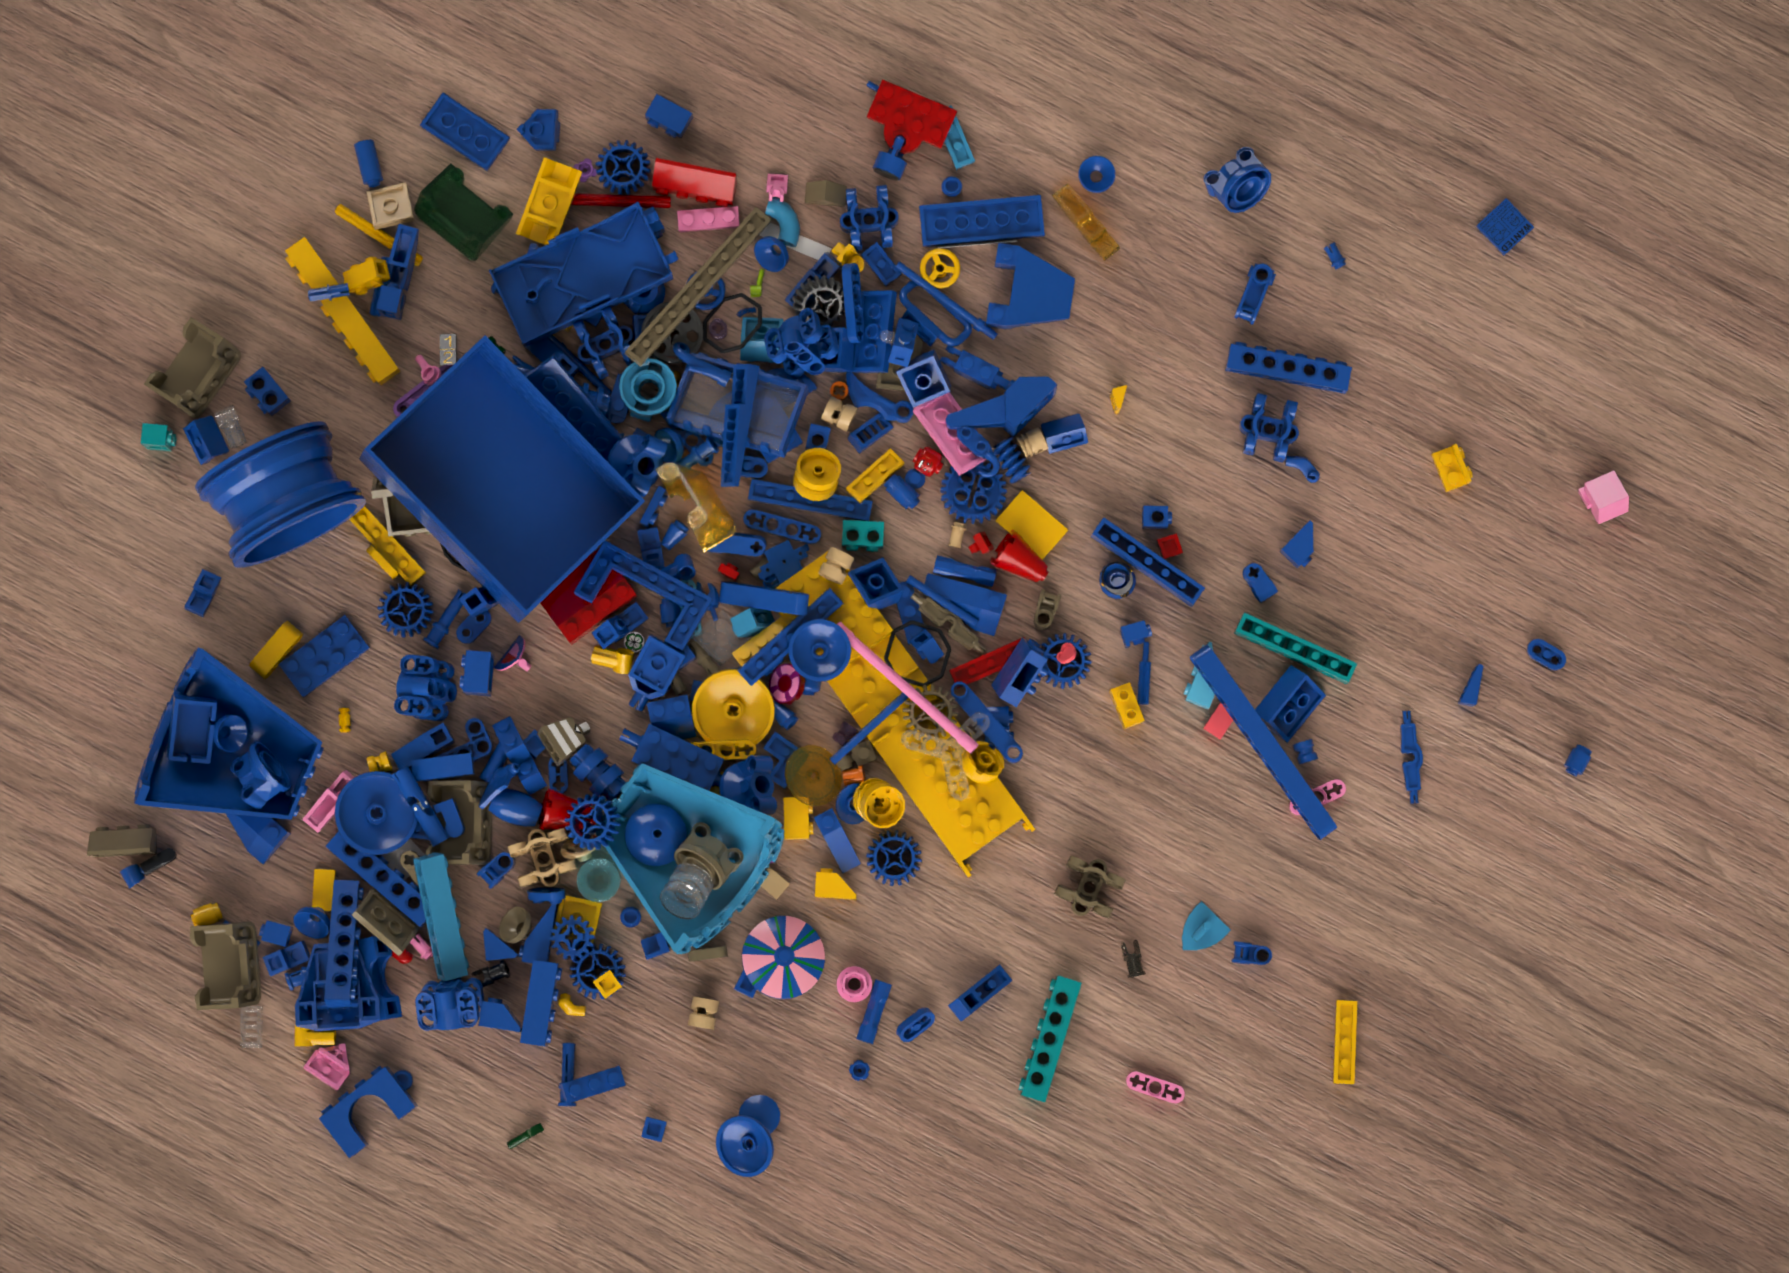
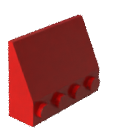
[540,548,638,645]

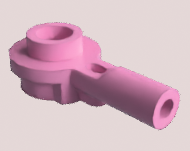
[415,355,441,386]

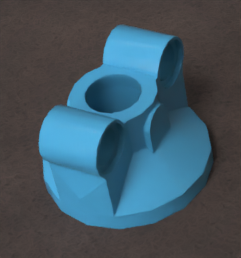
[619,358,677,423]

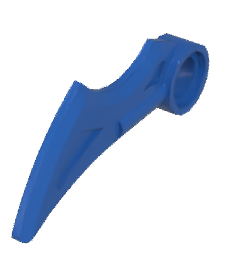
[846,372,914,423]

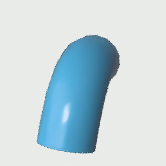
[765,197,800,247]

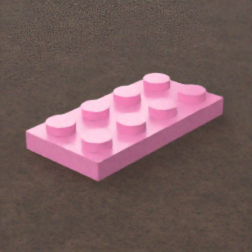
[913,392,986,476]

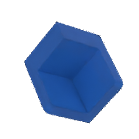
[641,932,671,960]

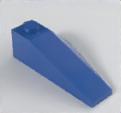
[924,573,1007,636]
[226,814,291,865]

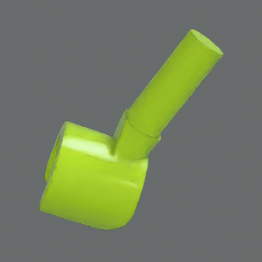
[750,269,765,297]

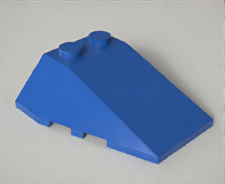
[295,942,380,1031]

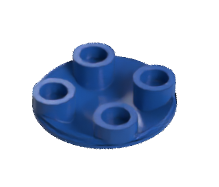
[739,1095,780,1133]

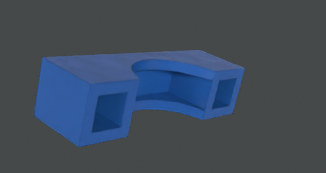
[358,936,402,1021]

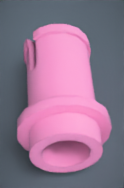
[410,934,433,960]

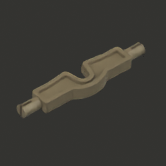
[910,591,987,656]

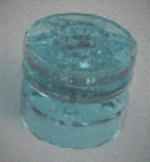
[576,857,621,902]

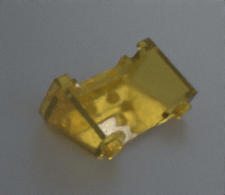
[655,462,736,552]

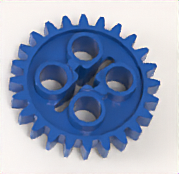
[940,462,1007,524]

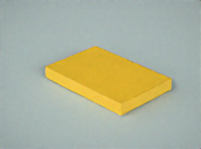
[995,490,1068,560]

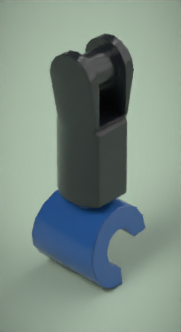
[120,848,177,889]

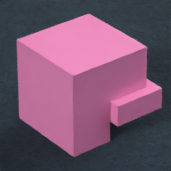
[1578,471,1629,524]

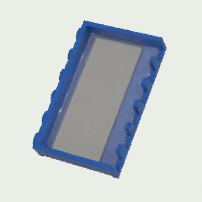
[666,352,809,458]

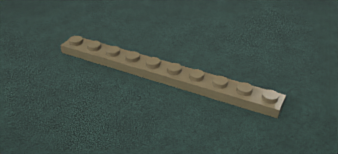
[625,207,772,367]

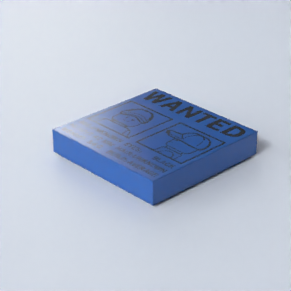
[1476,198,1534,256]

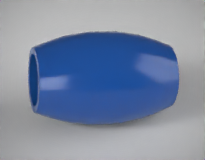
[488,789,543,827]

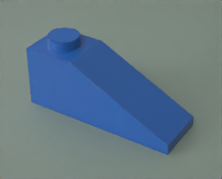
[814,808,861,873]
[519,904,558,964]
[948,964,1013,1022]

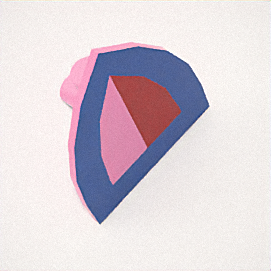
[494,635,531,672]

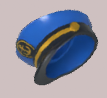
[1099,562,1136,599]

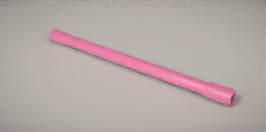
[837,622,979,754]

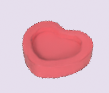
[1056,642,1076,664]

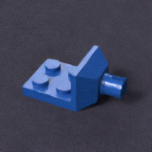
[628,635,686,711]

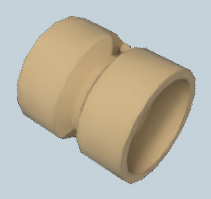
[821,396,858,432]
[818,547,854,585]
[688,997,719,1030]

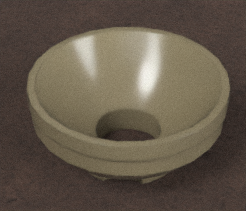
[499,906,532,944]

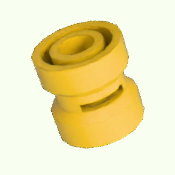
[366,751,392,773]

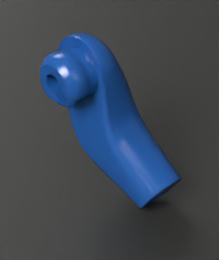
[1285,456,1320,483]

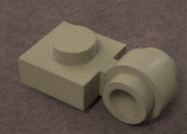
[837,740,877,771]

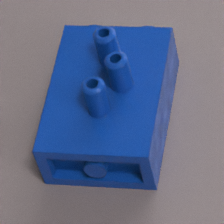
[991,637,1049,707]

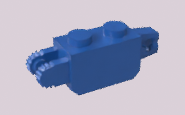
[940,345,1010,390]

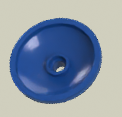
[789,619,851,682]
[624,804,687,866]
[716,1115,774,1177]

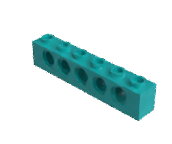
[1234,613,1357,684]
[1018,975,1082,1102]

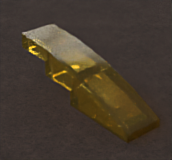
[1052,183,1120,261]

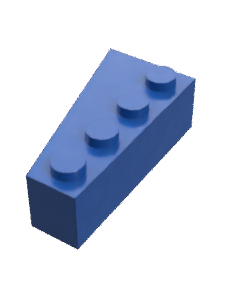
[520,960,562,1047]

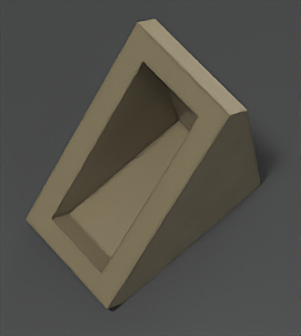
[805,180,847,207]

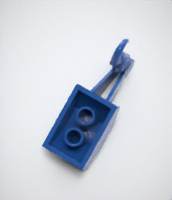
[945,377,1057,477]

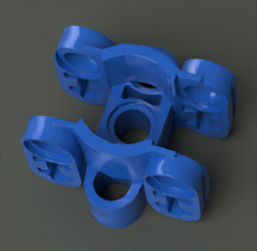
[840,185,899,251]
[573,306,634,380]
[764,308,839,379]
[1239,393,1299,463]
[394,655,457,721]
[415,977,484,1031]

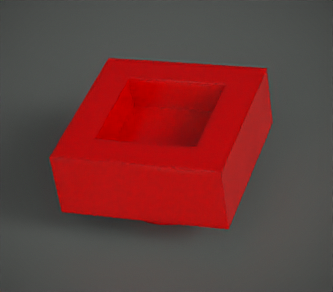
[1157,533,1183,560]
[718,563,740,582]

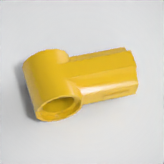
[591,645,634,674]
[294,1025,336,1046]

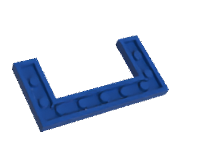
[574,541,713,652]

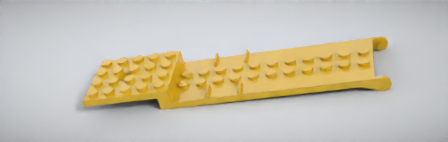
[775,550,1035,878]

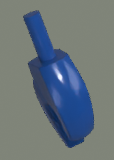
[696,582,719,621]

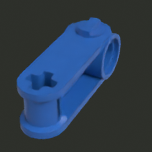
[1234,263,1276,325]
[705,529,767,557]

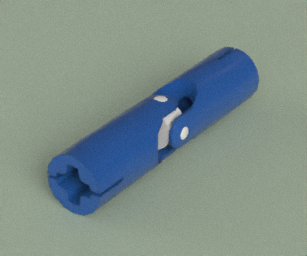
[392,765,449,847]

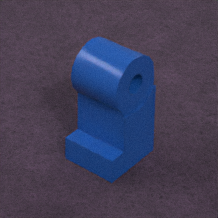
[433,798,465,838]

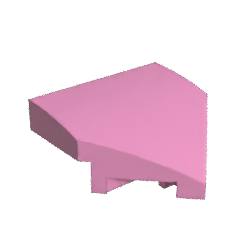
[303,1043,350,1092]

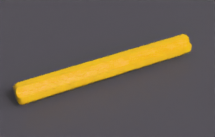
[335,204,423,266]

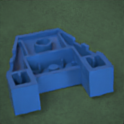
[986,243,1075,330]

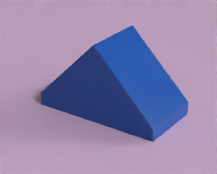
[483,928,519,961]

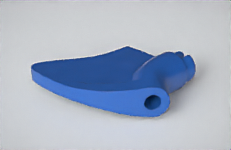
[479,763,520,809]

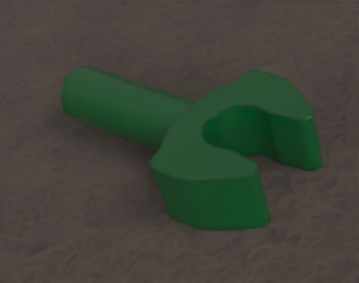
[507,1123,544,1149]

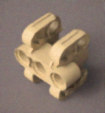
[507,828,579,887]

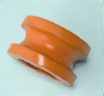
[830,381,848,401]

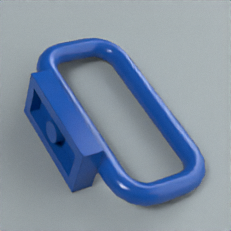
[899,280,972,347]

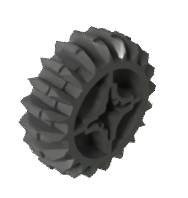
[792,275,845,327]

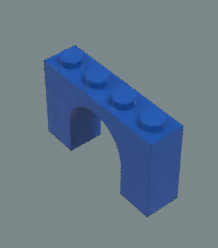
[319,1066,418,1158]

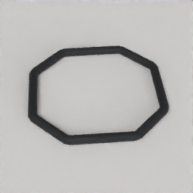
[703,293,762,353]
[884,620,951,687]

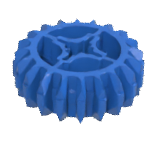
[596,140,651,195]
[377,582,434,638]
[1040,633,1092,689]
[564,794,621,850]
[866,830,922,886]
[570,943,626,1000]

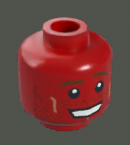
[912,446,944,477]

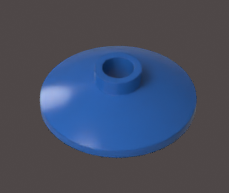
[836,783,865,825]

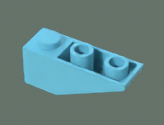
[1183,642,1215,709]

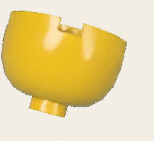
[962,741,1005,784]

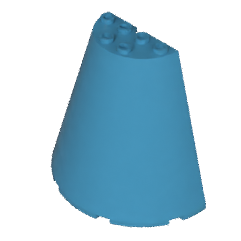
[595,763,784,954]

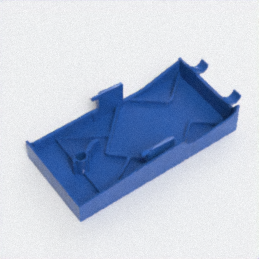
[489,202,678,347]

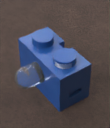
[880,318,919,367]

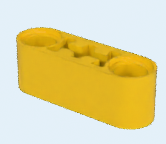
[249,620,303,679]

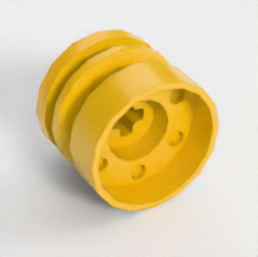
[853,778,905,828]

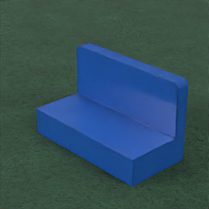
[1041,414,1088,454]
[183,416,229,465]

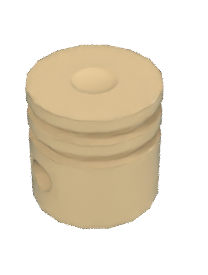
[1015,427,1048,459]

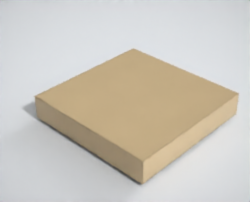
[366,182,415,230]

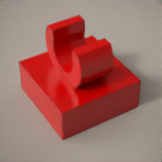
[968,531,995,554]

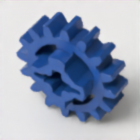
[550,915,596,961]

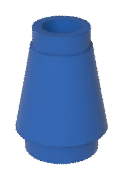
[661,519,689,550]
[774,701,798,730]

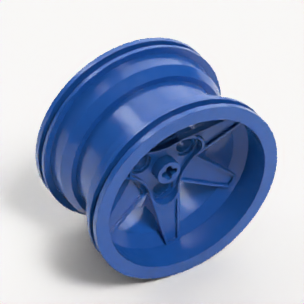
[195,421,366,568]

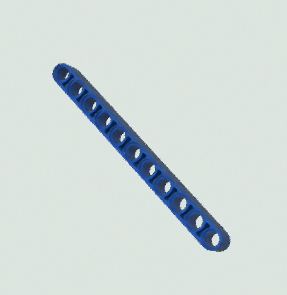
[1190,644,1337,840]

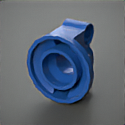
[1203,147,1271,213]
[608,434,667,497]
[230,741,291,810]
[720,755,777,815]

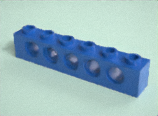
[1225,342,1352,394]
[326,831,426,928]
[324,880,364,1006]

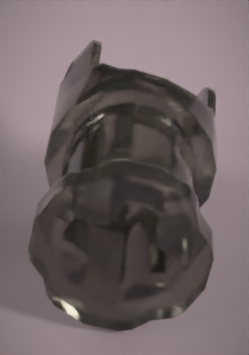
[1121,939,1146,978]

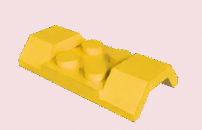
[516,157,582,245]

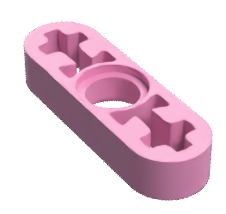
[1289,779,1346,815]
[1126,1071,1185,1103]

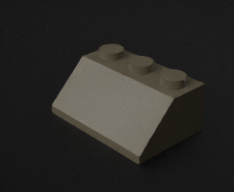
[87,824,157,857]

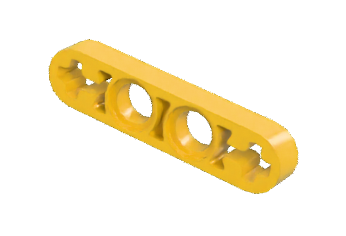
[689,739,757,760]

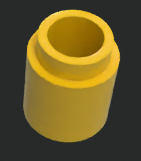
[190,902,223,926]

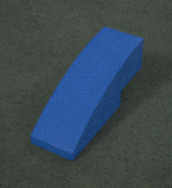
[384,224,419,291]
[785,252,841,307]
[411,753,475,781]

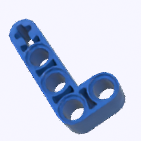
[426,718,494,782]

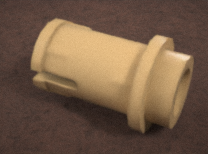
[948,522,967,548]

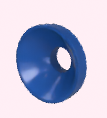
[1078,156,1115,193]
[754,236,789,272]
[654,427,685,465]
[213,714,248,752]
[293,907,330,939]

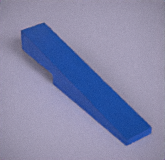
[721,364,760,487]

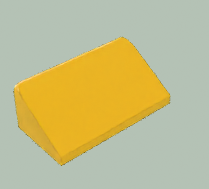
[1110,385,1127,414]

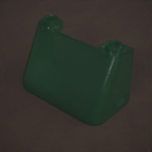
[414,163,513,261]

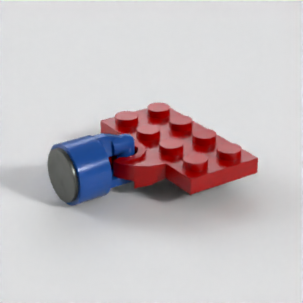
[866,79,957,181]

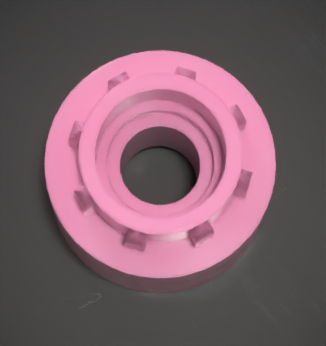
[837,966,872,1002]

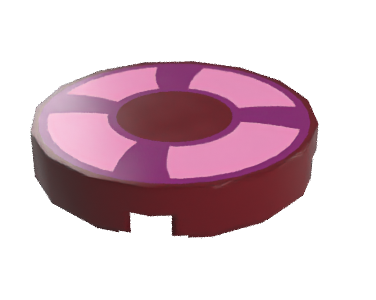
[769,663,805,705]

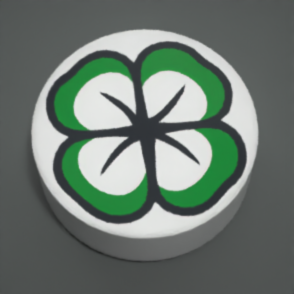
[624,632,645,653]

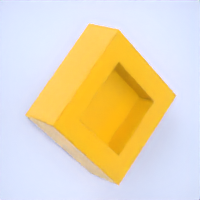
[593,970,622,999]

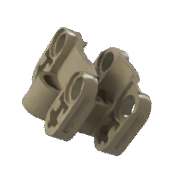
[1053,856,1126,919]

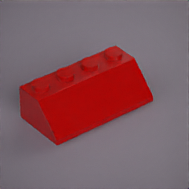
[652,158,737,207]

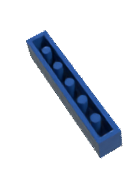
[1091,518,1205,607]

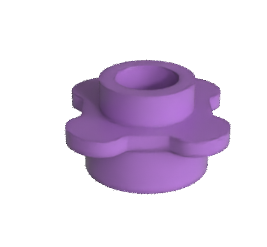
[573,158,597,182]

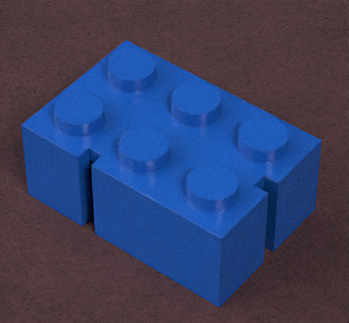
[167,694,217,764]

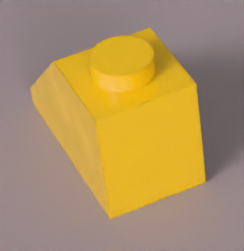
[815,868,856,900]

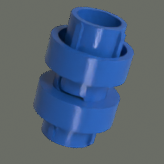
[570,744,626,801]

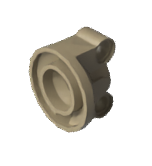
[674,822,744,890]

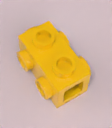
[343,257,390,295]

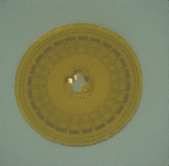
[785,745,842,806]

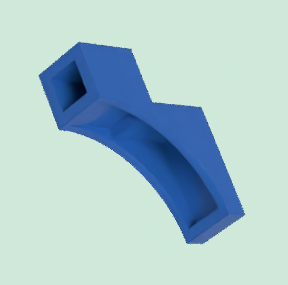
[492,716,547,795]

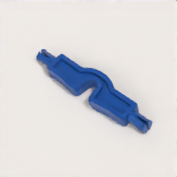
[1400,711,1423,804]

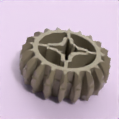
[903,684,959,740]

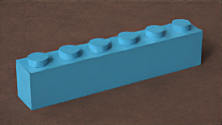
[413,853,469,981]

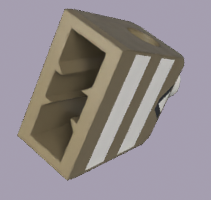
[537,717,590,767]

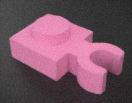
[766,174,788,202]

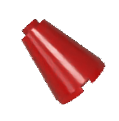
[990,530,1049,583]
[539,788,596,830]

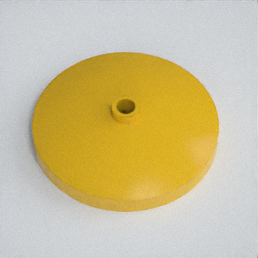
[692,669,775,751]

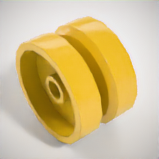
[793,448,841,501]

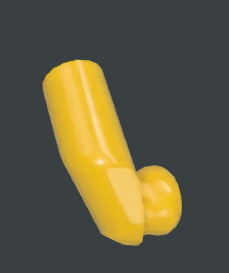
[558,993,586,1016]

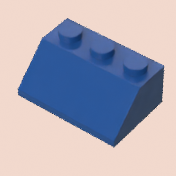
[1255,665,1326,743]

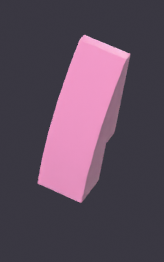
[302,770,355,833]

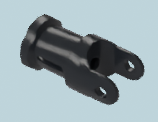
[471,960,511,989]

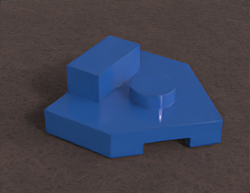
[516,109,560,151]

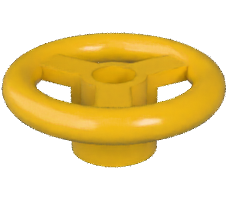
[920,248,960,288]

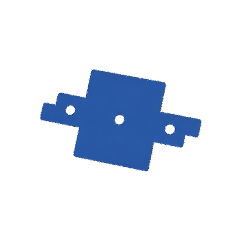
[758,540,810,584]

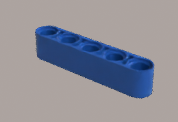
[719,581,809,615]

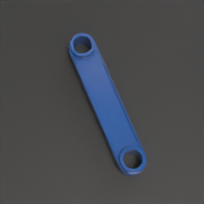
[951,681,1023,763]

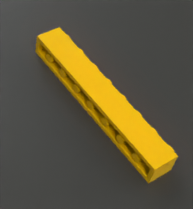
[285,237,401,386]

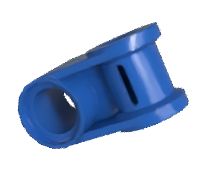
[1243,563,1278,603]
[476,852,516,890]
[1231,941,1272,965]

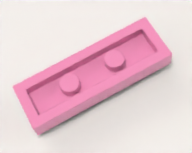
[677,206,740,232]

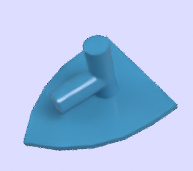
[1182,901,1231,951]

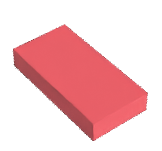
[1203,702,1233,740]

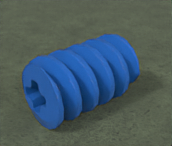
[992,437,1031,484]

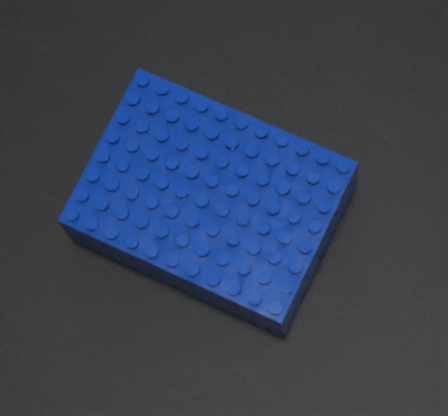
[359,335,645,623]

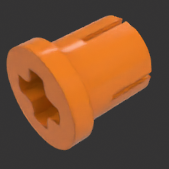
[842,765,866,787]

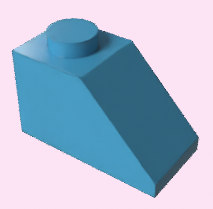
[730,608,775,638]

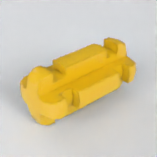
[338,708,351,733]

